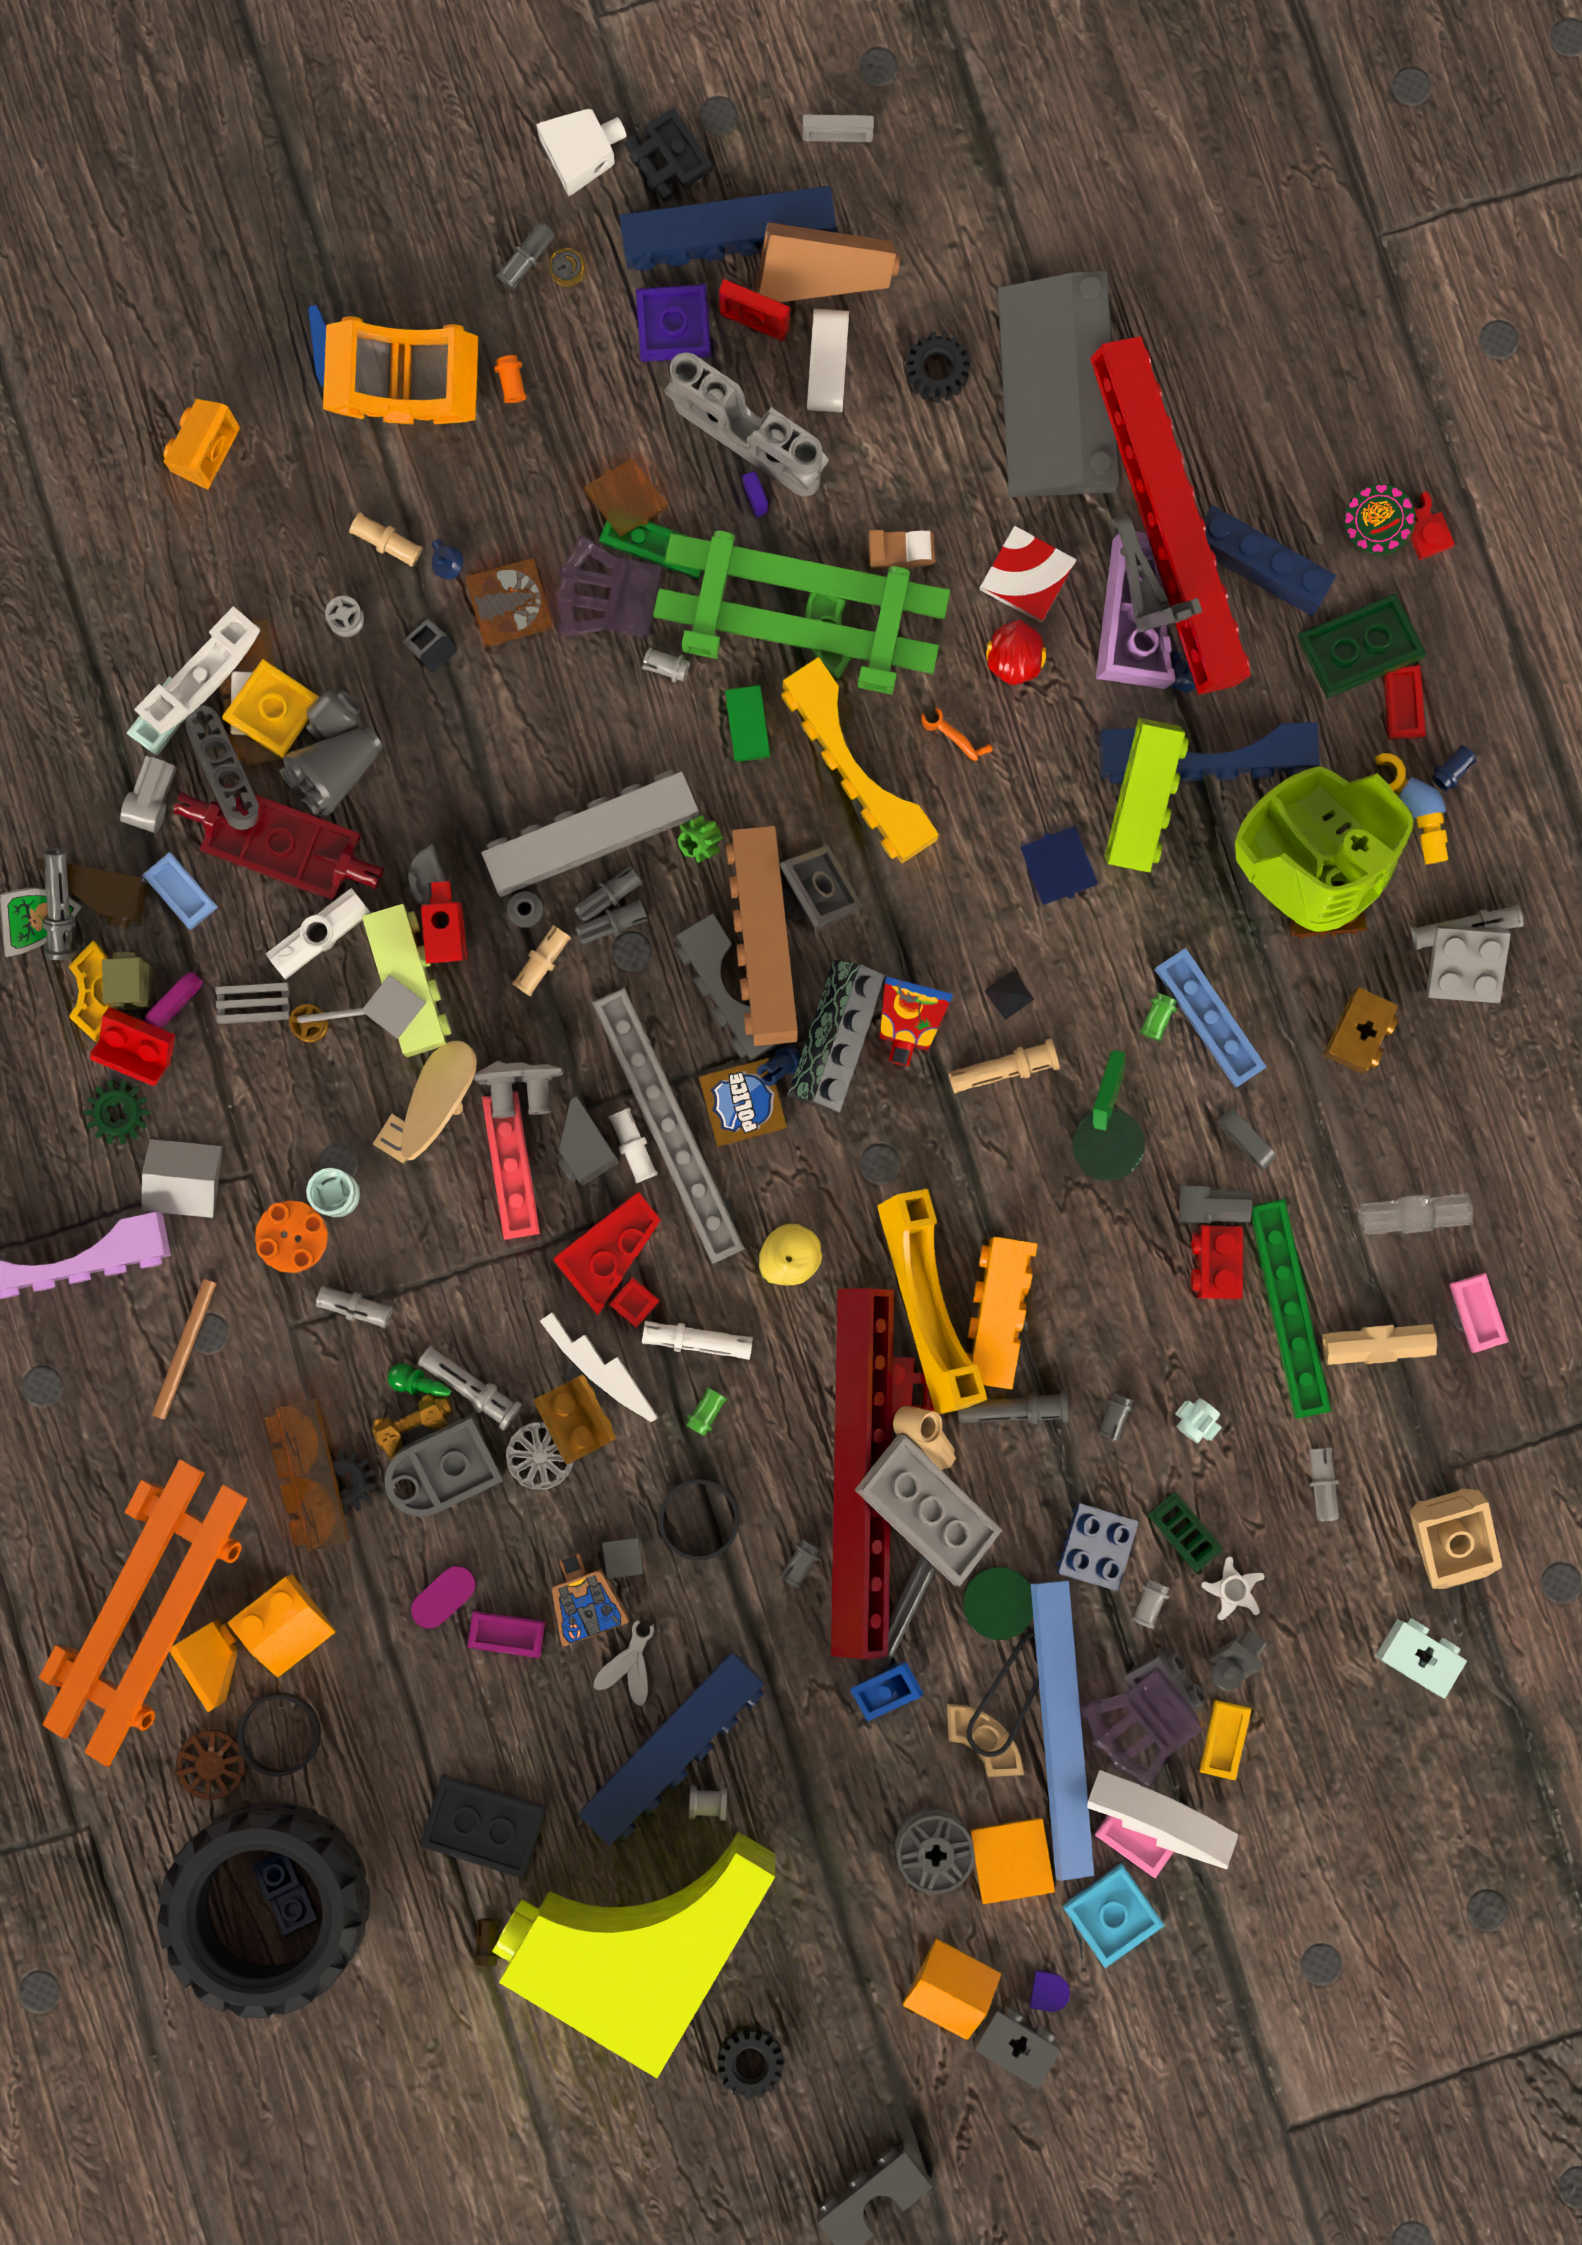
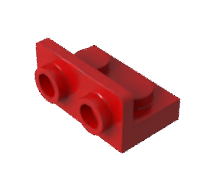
[90,1007,175,1086]
[1191,1225,1243,1299]

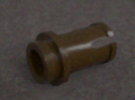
[472,1918,501,1966]

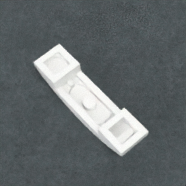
[134,606,260,734]

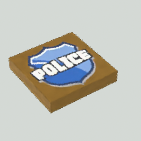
[699,1058,787,1147]

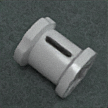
[689,1786,728,1821]

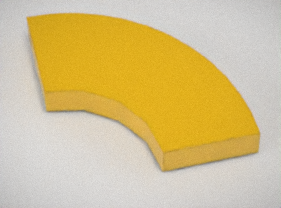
[68,940,112,1042]

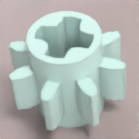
[1175,1398,1222,1443]

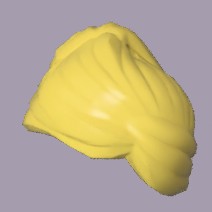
[759,1224,822,1286]

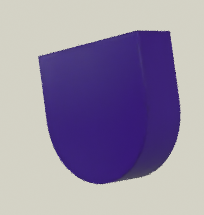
[1029,1969,1070,2012]

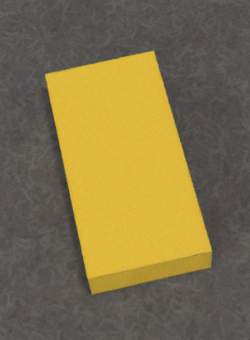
[1198,1699,1252,1781]

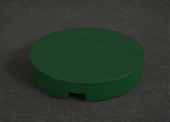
[963,1567,1033,1640]

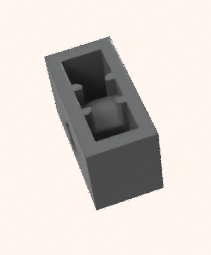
[972,2004,1061,2089]

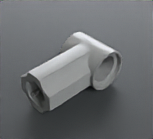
[120,756,177,833]

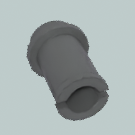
[1097,1393,1134,1442]
[780,1539,822,1588]

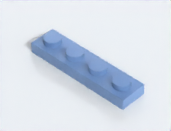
[1154,948,1266,1088]

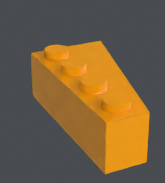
[966,1237,1038,1390]

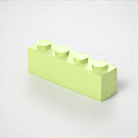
[362,904,452,1057]

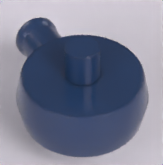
[432,539,463,579]
[1170,651,1196,693]

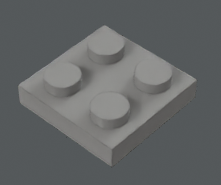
[1426,924,1511,1003]

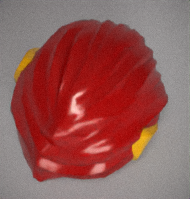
[986,620,1046,686]

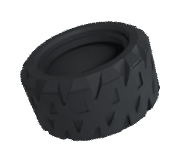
[157,1802,370,2018]

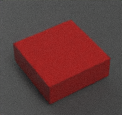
[609,1277,660,1328]

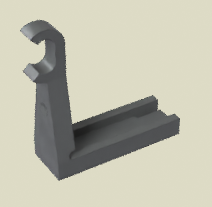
[1110,514,1203,633]

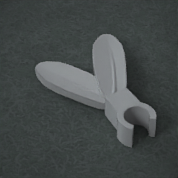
[593,1618,655,1706]

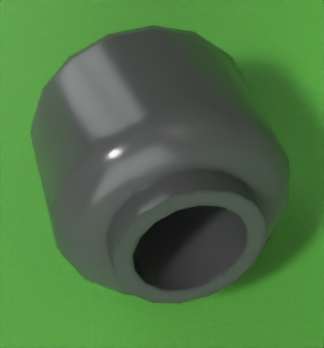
[306,690,360,741]

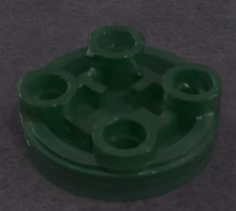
[1072,1109,1145,1181]

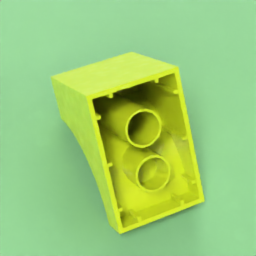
[492,1832,775,2078]

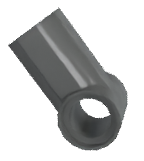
[1179,1186,1252,1224]

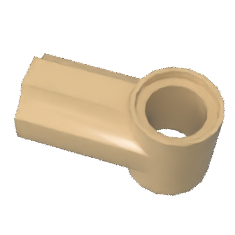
[893,1405,957,1470]

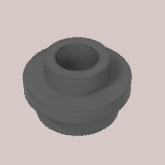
[507,891,543,928]

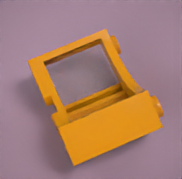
[323,316,478,424]

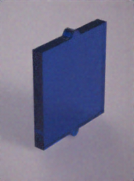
[1020,826,1098,906]

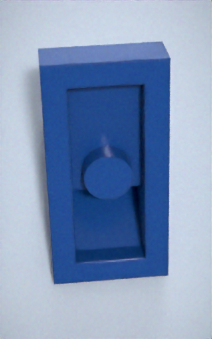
[850,1661,924,1722]

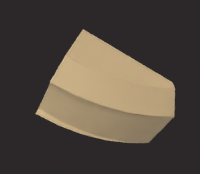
[1410,1489,1502,1589]

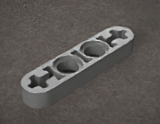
[186,705,259,830]

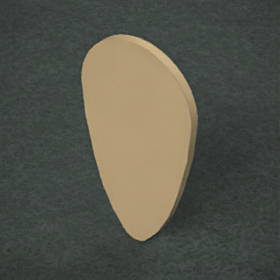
[401,1041,477,1160]

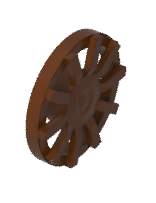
[176,1730,246,1800]

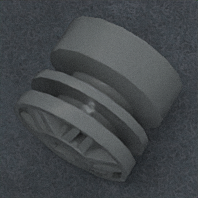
[894,1807,975,1895]

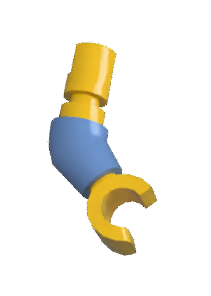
[1373,753,1448,865]

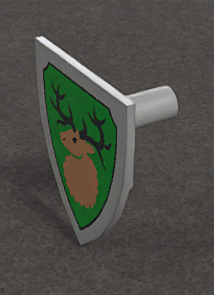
[0,887,82,958]

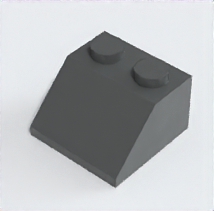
[558,1096,619,1186]

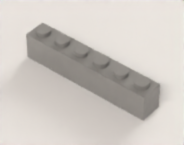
[481,770,699,897]

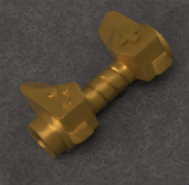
[371,1394,454,1459]

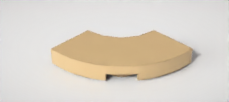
[947,1703,1024,1777]

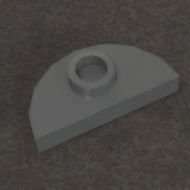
[408,843,454,914]

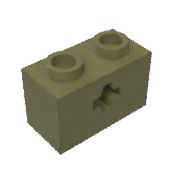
[102,952,154,1011]

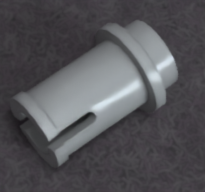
[642,647,690,683]
[1132,1579,1170,1629]

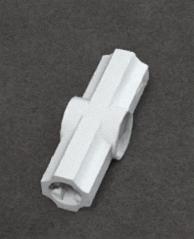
[266,888,371,979]

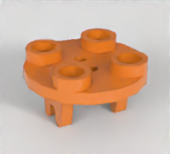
[255,1200,328,1273]

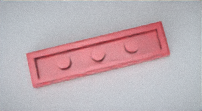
[482,1091,540,1240]

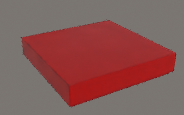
[719,279,790,341]

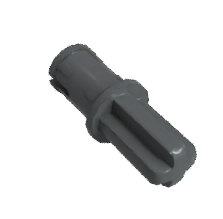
[496,223,555,290]
[574,865,642,922]
[575,899,648,944]

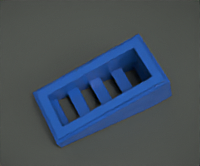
[308,305,326,386]

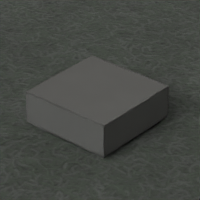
[602,1537,644,1579]

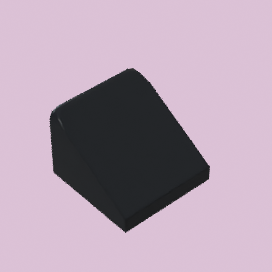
[402,618,457,673]

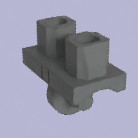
[1208,1630,1267,1691]

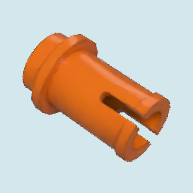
[494,355,527,403]

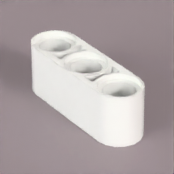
[807,308,849,413]

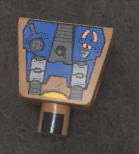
[552,1553,630,1647]

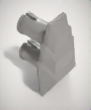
[473,1061,563,1118]

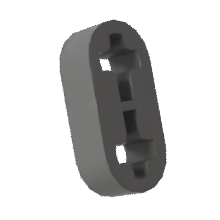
[1216,1108,1277,1171]

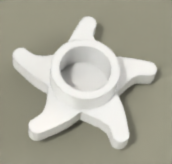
[1201,1557,1265,1620]

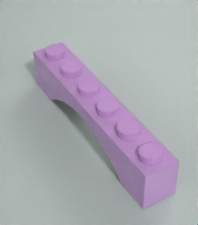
[0,1212,171,1299]

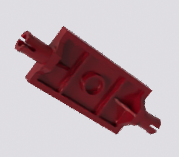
[174,783,384,901]

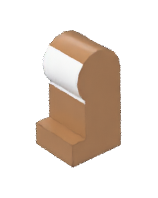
[868,530,936,571]

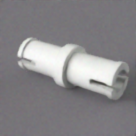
[608,1108,658,1183]

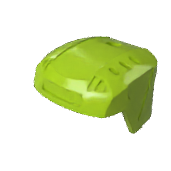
[1235,766,1414,932]

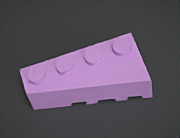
[1096,531,1175,689]

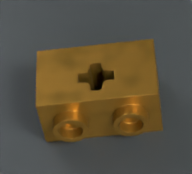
[1323,987,1399,1074]

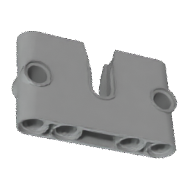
[664,353,829,496]

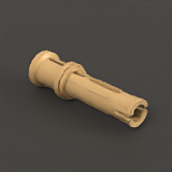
[948,1038,1060,1094]

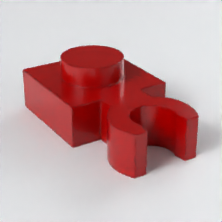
[1410,491,1455,560]

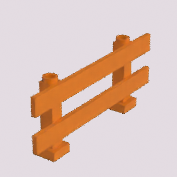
[39,1459,248,1767]

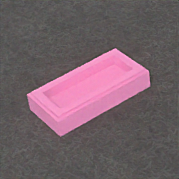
[1449,1273,1509,1353]
[1094,1815,1173,1878]

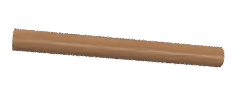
[152,1278,217,1420]

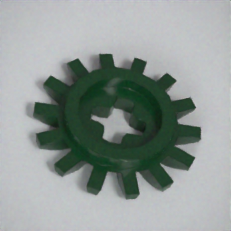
[84,1080,150,1145]

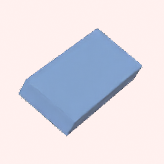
[142,852,218,930]

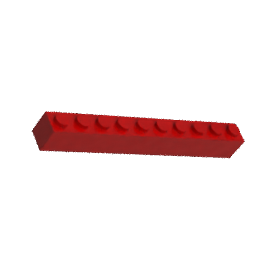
[1090,336,1251,695]

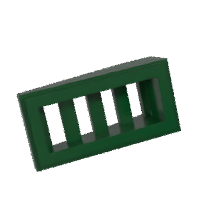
[1146,1491,1224,1572]

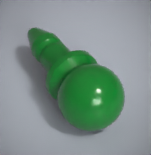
[387,1363,451,1396]

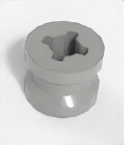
[325,596,364,637]

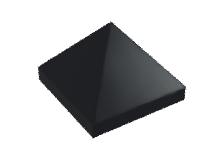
[984,970,1034,1020]

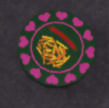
[1344,484,1416,556]

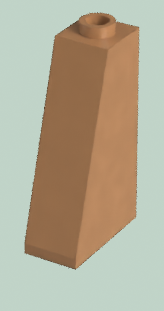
[755,222,900,302]

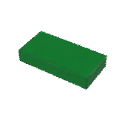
[725,685,770,762]
[1093,1050,1125,1131]

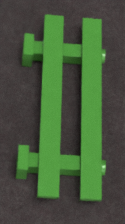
[653,531,950,695]

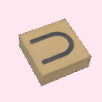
[373,1114,407,1164]

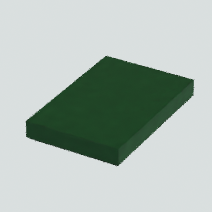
[1297,593,1426,699]

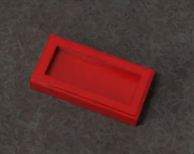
[1383,665,1426,740]

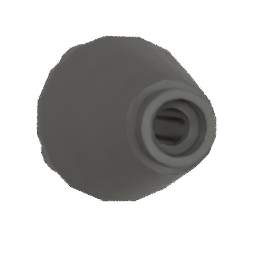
[279,726,383,816]

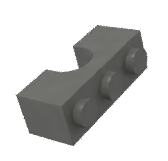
[817,2144,933,2245]

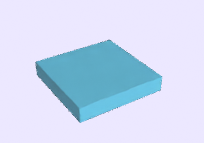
[1062,1863,1165,1968]

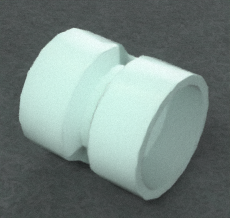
[306,1168,360,1218]

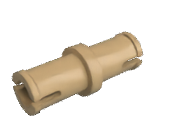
[349,512,423,567]
[512,925,571,997]

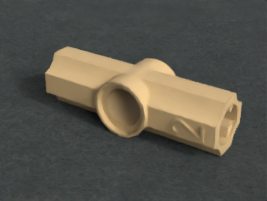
[1322,1324,1437,1365]

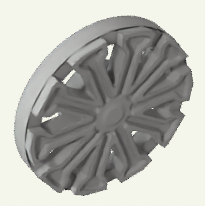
[506,1422,574,1490]

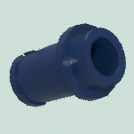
[1431,745,1477,791]
[757,1047,801,1086]

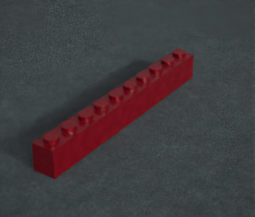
[831,1288,894,1659]

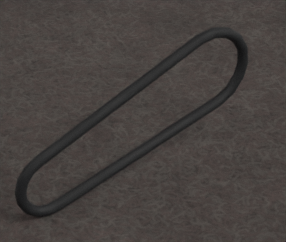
[967,1631,1039,1757]

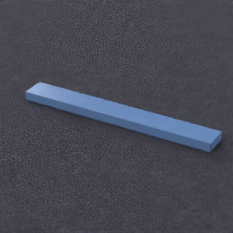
[1031,1580,1094,1881]

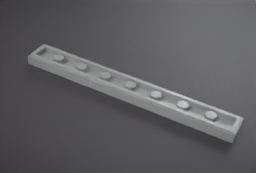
[592,987,745,1264]

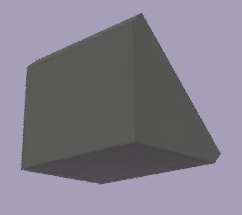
[779,845,863,934]

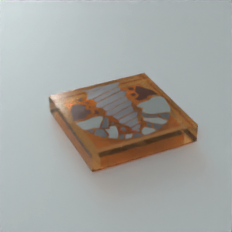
[465,558,553,647]

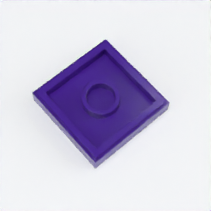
[636,284,711,362]

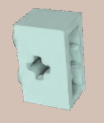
[1375,1618,1467,1699]

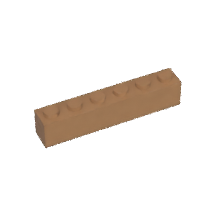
[726,826,798,1046]

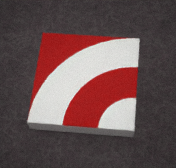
[980,526,1077,624]

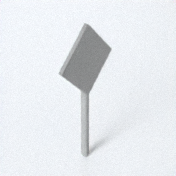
[297,974,426,1039]

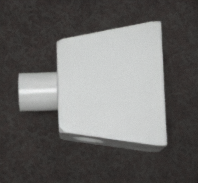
[536,109,627,196]

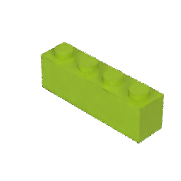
[1104,717,1189,873]

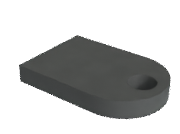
[385,1414,503,1517]

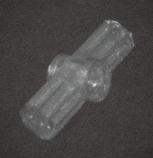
[1358,1194,1473,1235]

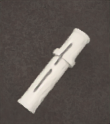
[642,1320,753,1360]

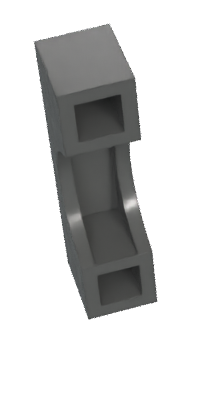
[674,914,781,1062]

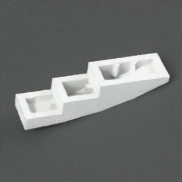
[540,1313,659,1422]
[1087,1770,1238,1869]

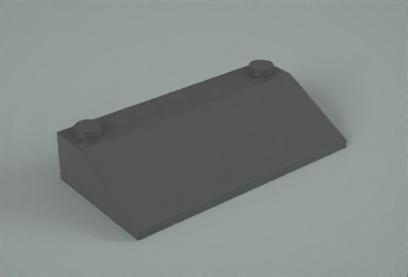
[997,271,1119,497]

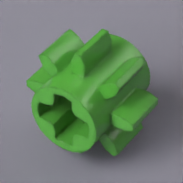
[677,815,723,863]

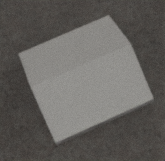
[141,1139,223,1218]

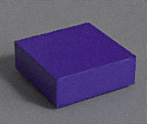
[742,471,768,517]

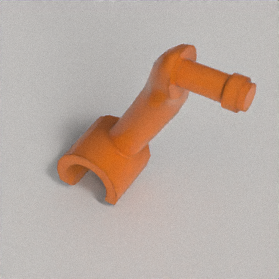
[921,708,993,761]

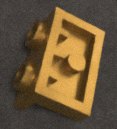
[533,1375,616,1465]

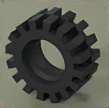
[906,332,970,403]
[717,2025,784,2100]

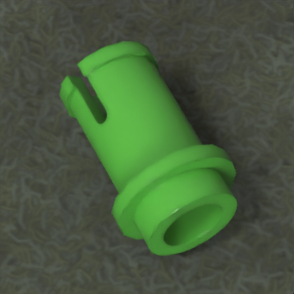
[1139,993,1177,1041]
[686,1387,727,1436]

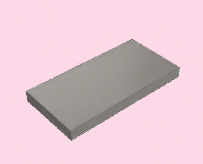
[855,1434,1003,1586]

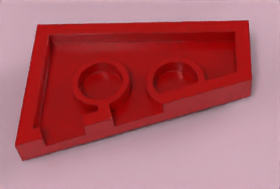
[552,1191,661,1316]

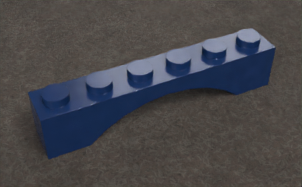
[1098,722,1320,784]

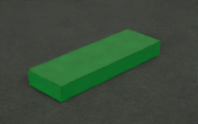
[599,508,703,580]

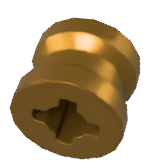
[289,1004,329,1043]

